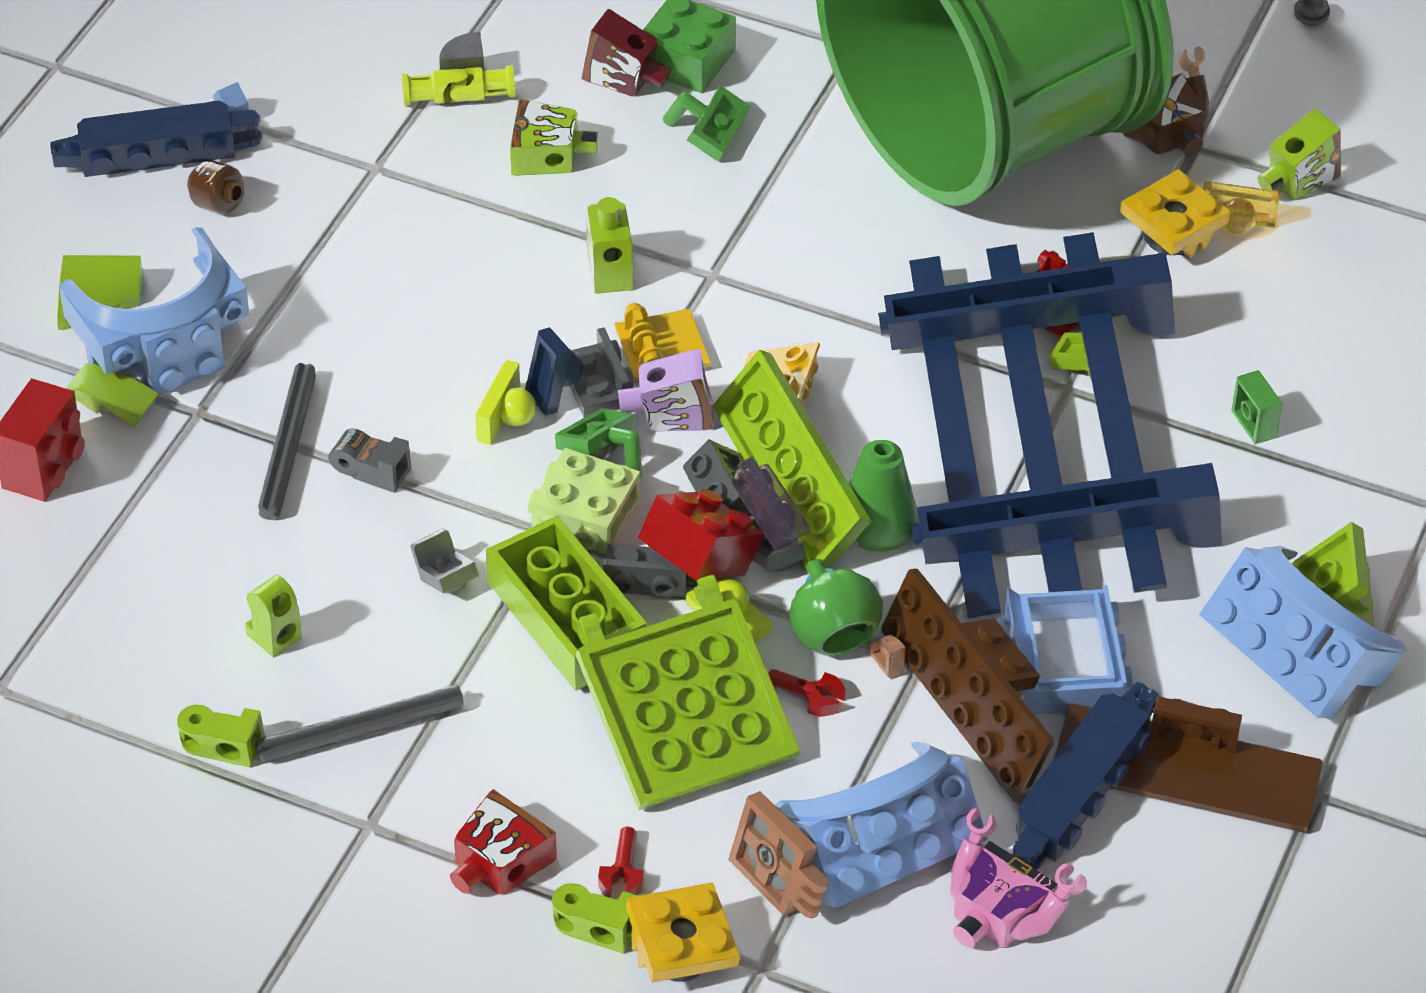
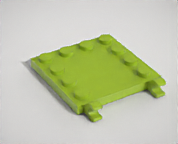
[575,575,800,811]

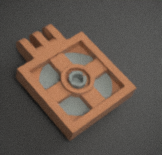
[728,791,829,919]

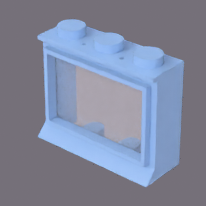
[1004,585,1133,715]

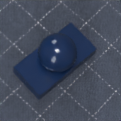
[525,327,583,416]

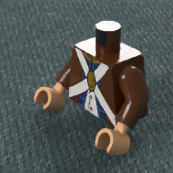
[1122,46,1209,156]

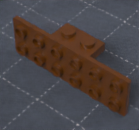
[881,568,1054,803]
[1054,696,1323,832]

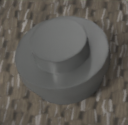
[1293,0,1330,26]

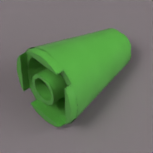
[849,440,919,552]

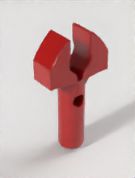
[768,669,846,717]
[598,826,644,898]

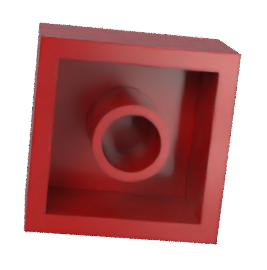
[0,378,85,502]
[637,489,765,581]

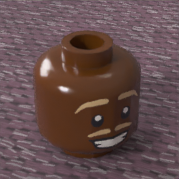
[187,160,245,214]

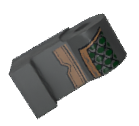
[328,428,412,493]

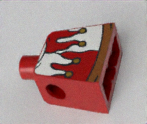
[450,789,557,894]

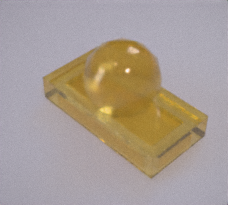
[1203,181,1281,236]

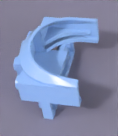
[59,227,250,396]

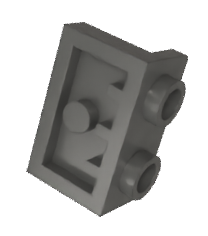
[569,327,634,418]
[683,439,771,516]
[602,543,688,598]

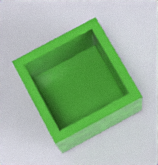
[643,0,736,93]

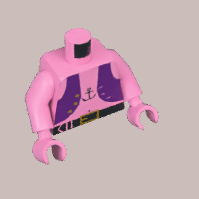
[950,808,1087,948]

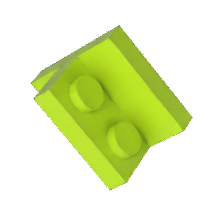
[1292,521,1375,627]

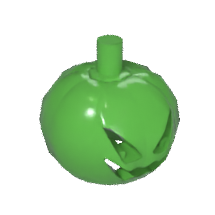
[789,559,883,656]

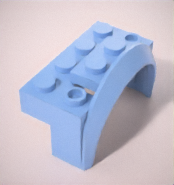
[1199,546,1407,719]
[775,742,988,908]

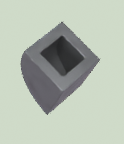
[439,32,484,87]

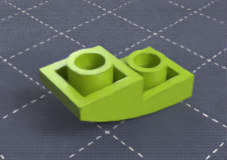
[66,363,159,428]

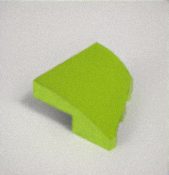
[57,255,144,330]

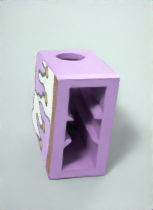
[618,349,714,432]

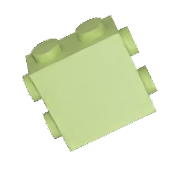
[528,448,640,555]

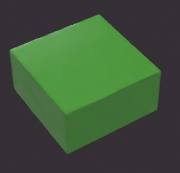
[1231,370,1283,445]

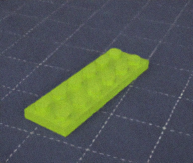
[712,349,871,575]

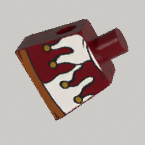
[581,9,671,96]

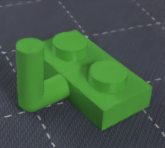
[663,85,751,161]
[555,408,642,478]

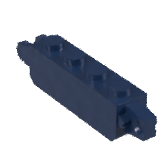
[50,100,262,177]
[1013,681,1159,870]

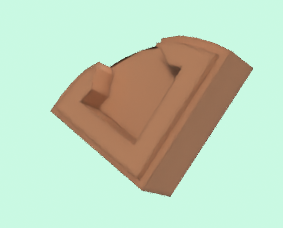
[868,635,905,679]

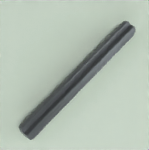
[258,362,316,520]
[255,685,464,763]

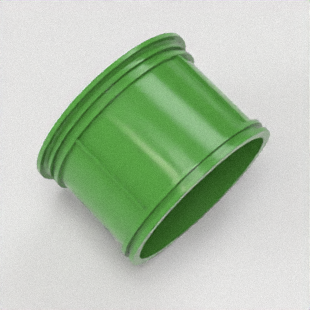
[816,0,1174,206]

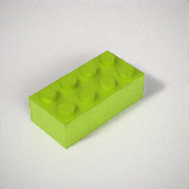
[486,516,647,691]

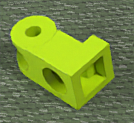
[245,574,302,658]
[177,704,265,768]
[552,883,638,954]

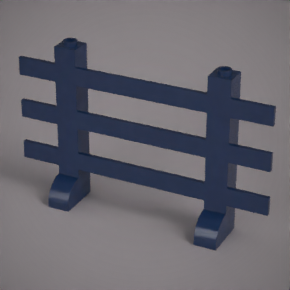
[878,232,1222,618]

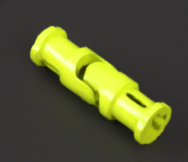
[401,65,515,106]

